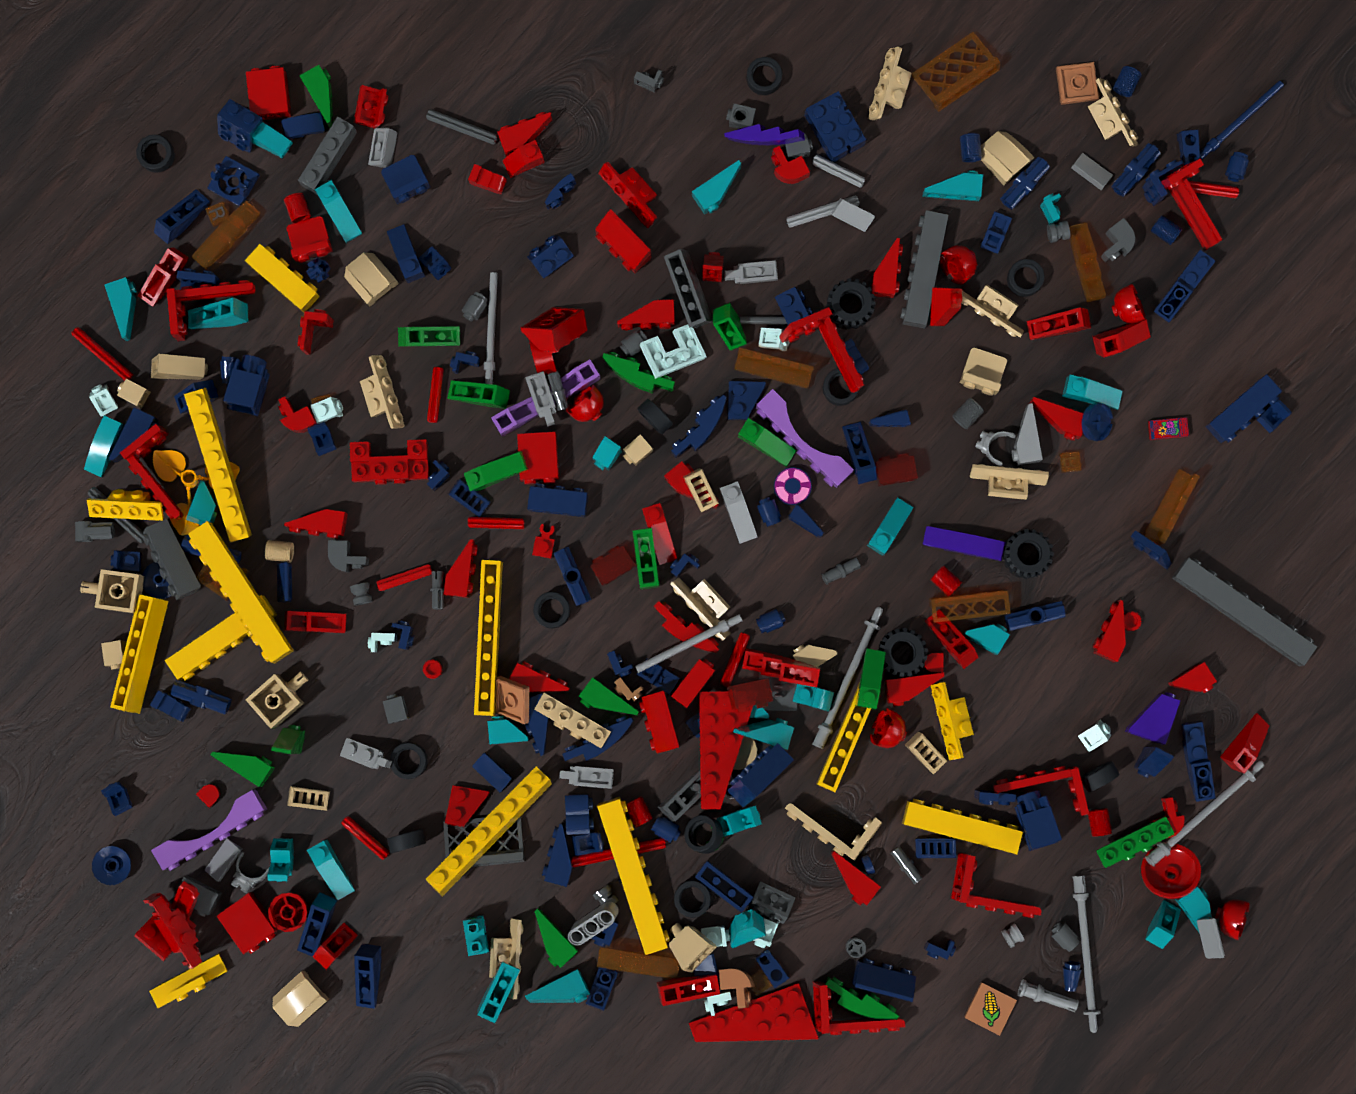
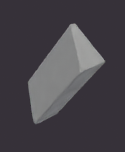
[368,128,397,168]
[1071,153,1113,190]
[832,198,875,232]
[205,838,243,882]
[1197,917,1225,959]

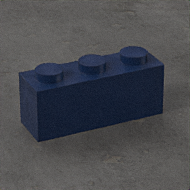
[527,484,588,517]
[695,860,753,913]

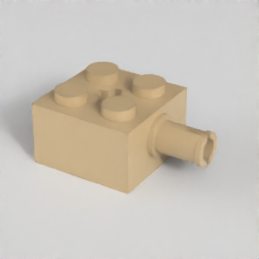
[80,569,145,613]
[246,671,308,729]

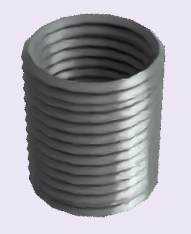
[953,398,984,429]

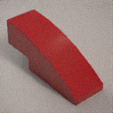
[138,247,189,307]
[284,611,346,633]

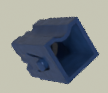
[223,355,270,416]
[1014,790,1062,851]

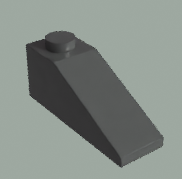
[658,770,701,822]

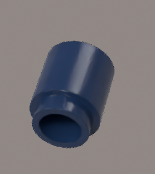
[1225,152,1249,182]
[757,497,781,527]
[756,609,786,633]
[651,816,681,843]

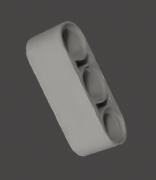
[568,902,619,945]

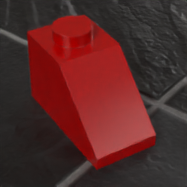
[503,140,545,178]
[930,287,963,326]
[1168,662,1217,693]
[312,923,358,970]

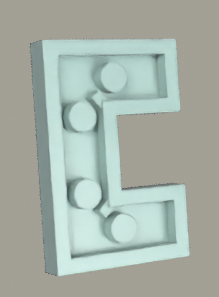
[639,324,707,379]

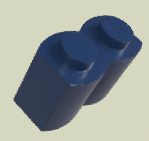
[565,794,594,835]

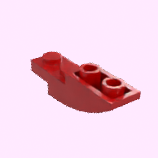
[654,601,719,653]

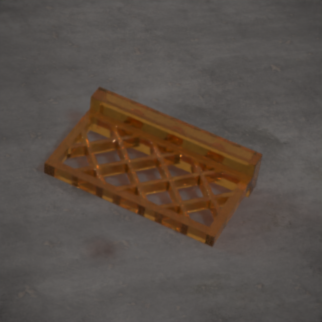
[912,32,1000,112]

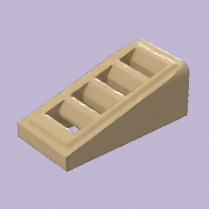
[683,468,719,512]
[905,732,947,775]
[287,786,330,811]

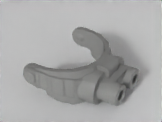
[975,431,1016,466]
[231,851,270,893]

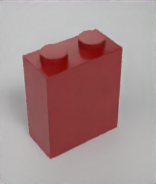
[246,66,291,120]
[517,432,559,485]
[671,659,715,708]
[217,892,279,954]

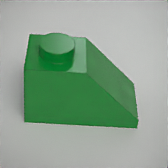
[713,303,747,350]

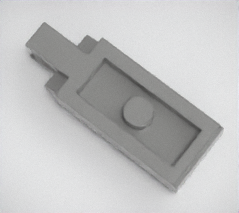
[724,261,778,284]
[525,371,556,426]
[340,738,392,769]
[559,766,614,789]

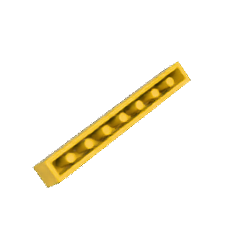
[184,388,252,542]
[188,521,294,664]
[474,560,503,716]
[426,766,552,897]
[597,797,670,955]

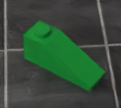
[300,65,333,128]
[398,326,460,347]
[447,380,510,409]
[738,418,796,467]
[463,452,528,491]
[633,528,660,590]
[856,648,886,710]
[579,677,639,715]
[271,724,305,754]
[211,752,275,787]
[534,907,578,968]

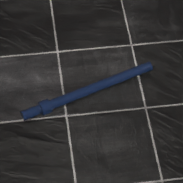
[1200,81,1284,160]

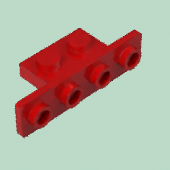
[599,162,657,228]

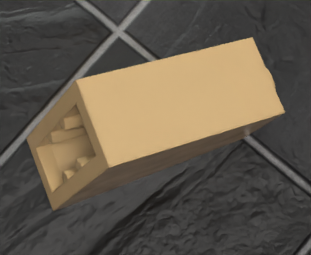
[151,354,208,380]

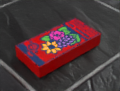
[1148,417,1189,440]

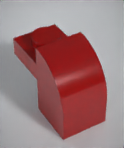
[771,146,810,184]
[529,340,557,374]
[278,396,318,433]
[1150,797,1185,838]

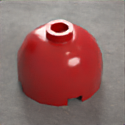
[939,245,977,284]
[1111,284,1145,324]
[566,385,604,422]
[870,708,907,748]
[268,892,309,932]
[1215,899,1250,940]

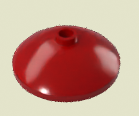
[1141,844,1201,899]

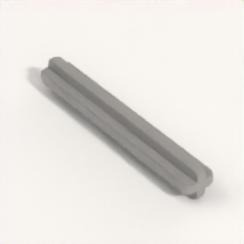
[786,195,859,228]

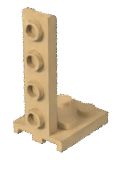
[785,804,882,861]

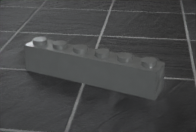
[900,210,948,329]

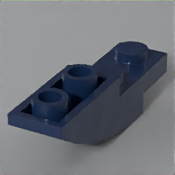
[1153,250,1215,323]
[671,395,726,459]
[562,715,633,761]
[1182,720,1216,802]

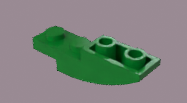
[603,352,675,394]
[824,977,899,1020]

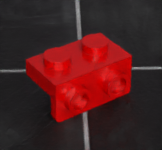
[354,85,388,128]

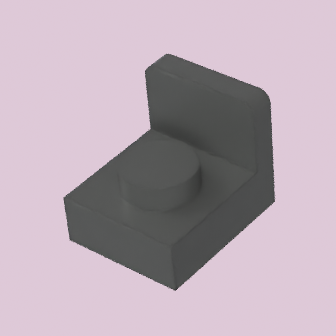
[634,70,664,93]

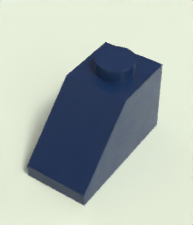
[174,380,219,414]

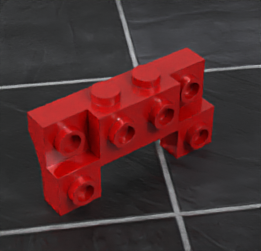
[350,439,429,485]
[143,893,203,969]

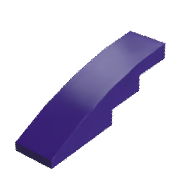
[724,124,805,145]
[923,526,1006,561]

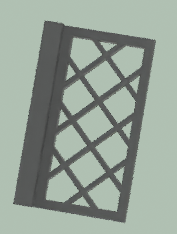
[443,816,525,867]

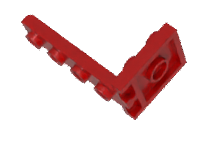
[1161,159,1222,250]
[166,280,256,341]
[779,307,864,393]
[120,424,184,520]
[993,766,1089,816]
[951,852,1041,918]
[134,881,200,961]
[813,981,905,1035]

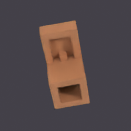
[719,969,755,1008]

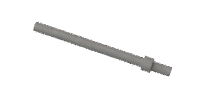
[484,272,498,385]
[635,614,742,673]

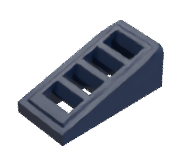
[869,410,911,427]
[448,479,490,517]
[788,504,824,538]
[915,838,956,858]

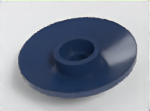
[142,562,171,599]
[92,846,131,885]

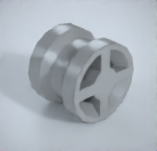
[1001,923,1025,948]

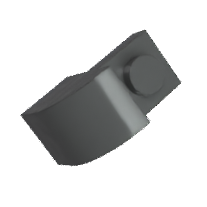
[1101,218,1135,262]
[328,540,369,573]

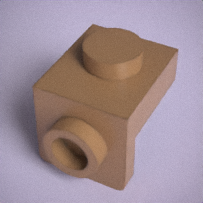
[614,677,644,701]

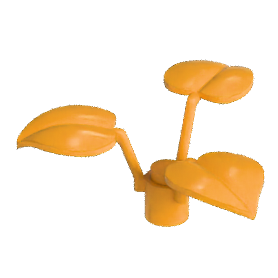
[153,450,240,536]

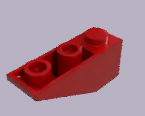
[497,112,552,157]
[871,238,903,298]
[617,300,675,330]
[1092,319,1151,358]
[664,461,719,509]
[284,509,348,539]
[444,539,478,598]
[1093,600,1126,663]
[509,661,570,692]
[1220,713,1270,774]

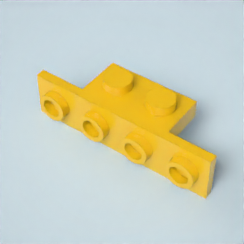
[87,489,164,521]
[931,682,974,760]
[149,954,228,1008]

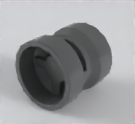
[1047,221,1070,243]
[350,582,373,606]
[593,884,619,906]

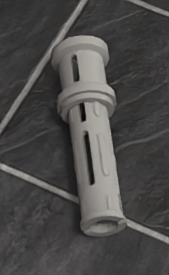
[1018,979,1079,1012]

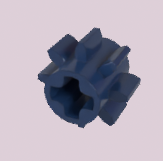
[306,257,330,283]

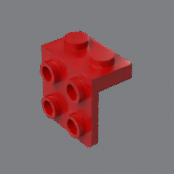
[287,216,333,262]
[298,309,334,355]

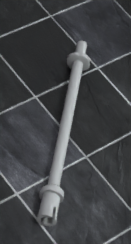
[812,607,883,749]
[1145,761,1264,867]
[1072,875,1101,1033]

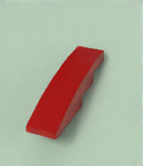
[742,648,820,687]

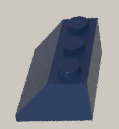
[852,958,916,1002]

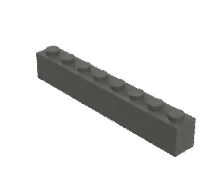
[1172,558,1317,666]

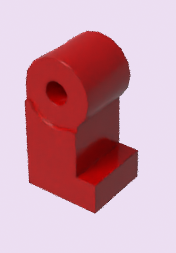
[468,164,507,194]

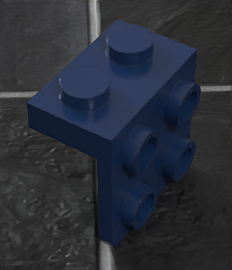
[217,99,262,153]
[381,155,431,204]
[1142,160,1184,206]

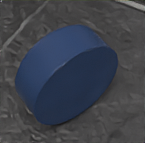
[861,855,875,875]

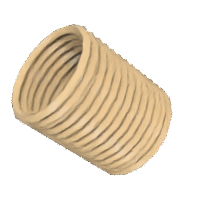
[265,540,294,563]

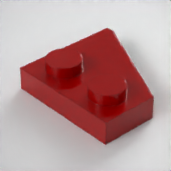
[445,785,489,827]

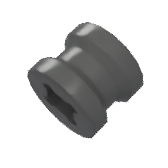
[846,937,866,958]

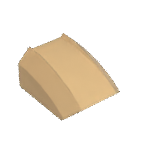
[981,131,1034,186]
[344,252,399,307]
[273,970,329,1027]

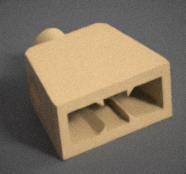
[669,923,717,973]

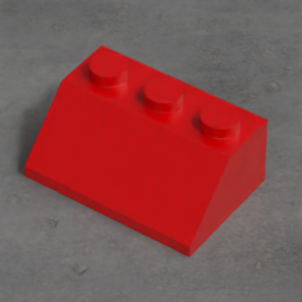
[595,209,651,273]
[520,307,587,353]
[639,691,679,753]

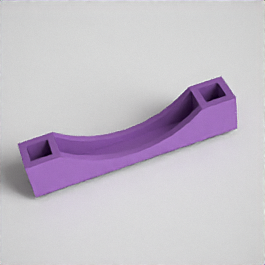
[491,359,601,437]
[756,389,854,488]
[151,789,267,871]

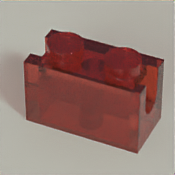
[875,453,918,486]
[591,545,636,587]
[727,678,773,713]

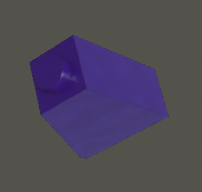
[1125,692,1180,745]

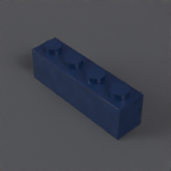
[1205,374,1282,444]

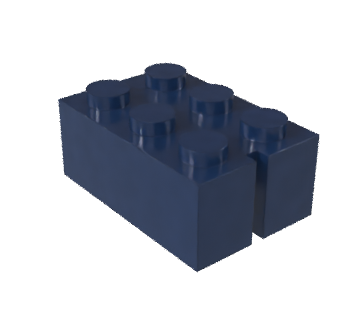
[804,91,866,162]
[727,743,794,807]

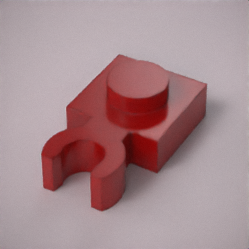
[532,524,555,559]

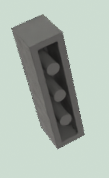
[298,117,357,195]
[664,249,713,328]
[142,519,201,600]

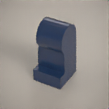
[1177,130,1200,167]
[845,339,869,375]
[149,690,191,722]
[755,949,789,988]

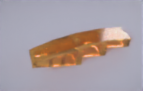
[192,201,260,269]
[1069,223,1106,302]
[597,947,679,979]

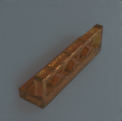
[734,348,813,389]
[1143,469,1200,546]
[929,590,1011,623]

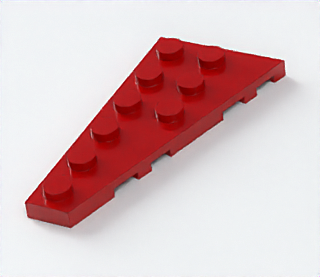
[699,691,758,809]
[689,983,819,1042]

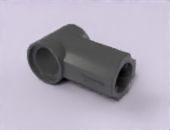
[75,521,115,542]

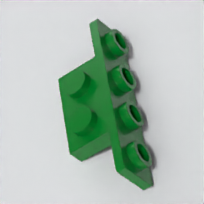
[1096,817,1174,868]

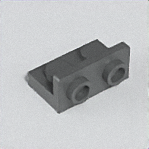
[748,882,795,924]

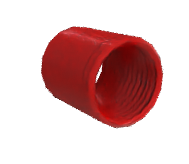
[284,193,311,223]
[930,565,962,597]
[626,797,653,828]
[1087,808,1113,837]

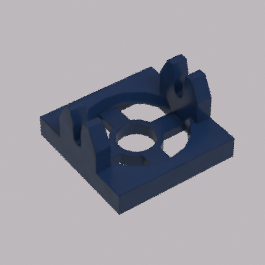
[207,156,260,207]

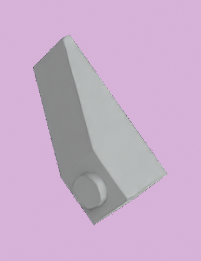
[1012,403,1043,466]
[719,481,757,544]

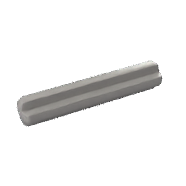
[812,155,865,188]

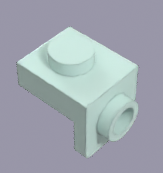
[310,397,343,424]

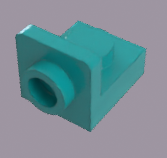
[1040,193,1061,224]

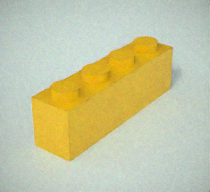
[245,244,320,313]

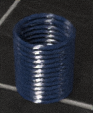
[1113,66,1142,97]
[960,133,982,162]
[1150,215,1182,245]

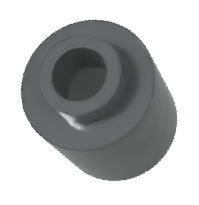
[462,292,488,321]
[620,330,648,357]
[1051,922,1080,952]

